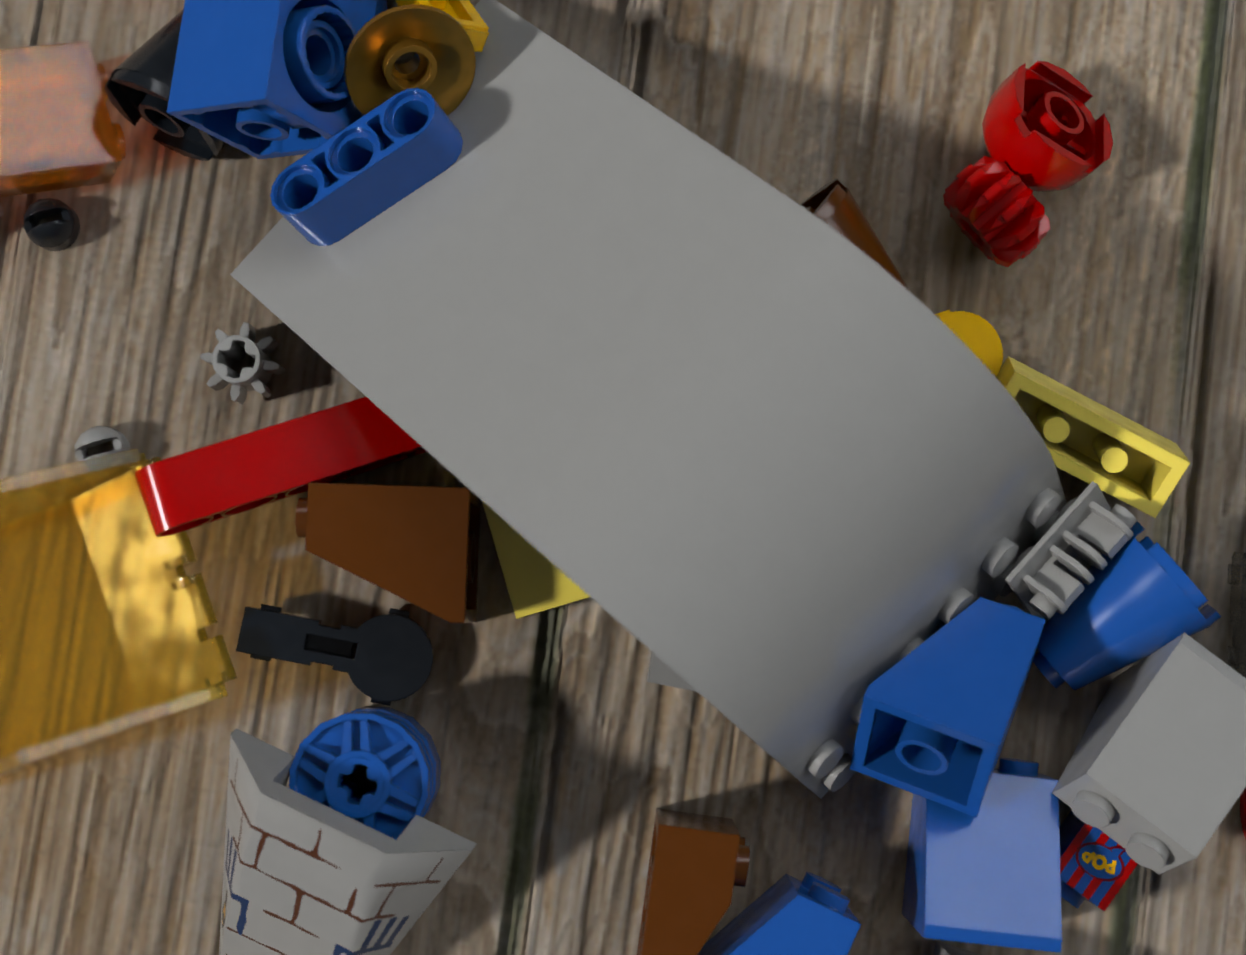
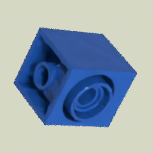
[167,0,377,159]

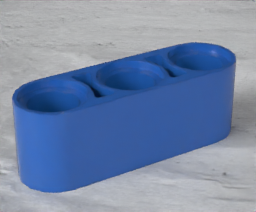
[270,88,463,246]

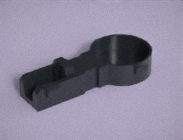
[236,604,433,706]

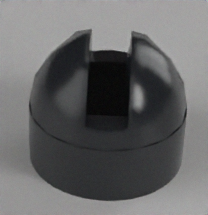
[24,198,80,251]

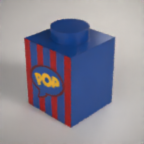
[1059,810,1138,912]

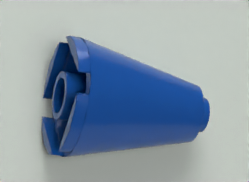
[1033,521,1221,691]

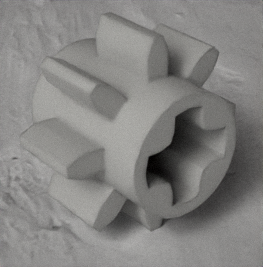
[200,322,285,404]

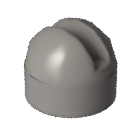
[75,426,131,478]

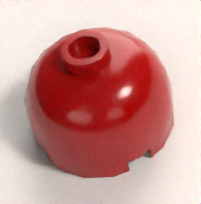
[982,61,1113,192]

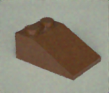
[637,808,750,955]

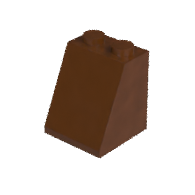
[296,483,481,623]

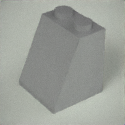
[1052,632,1246,875]

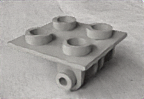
[1005,481,1137,625]

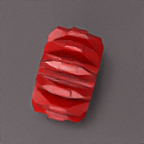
[943,155,1050,267]

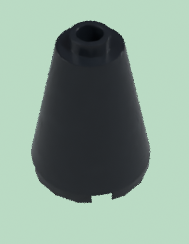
[104,10,225,161]

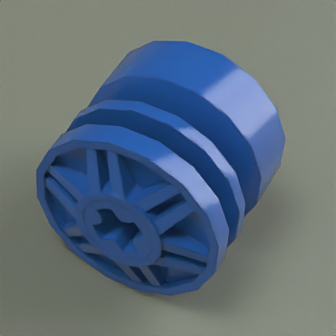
[289,707,441,840]

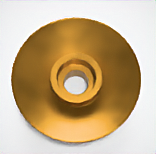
[344,4,476,116]

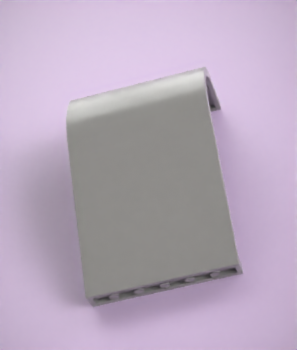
[230,0,1066,799]

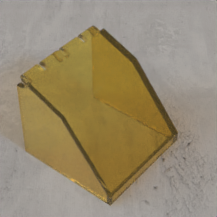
[0,448,238,781]

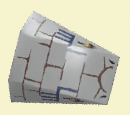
[219,728,477,955]

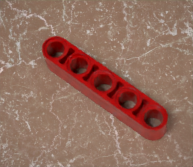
[134,397,428,537]

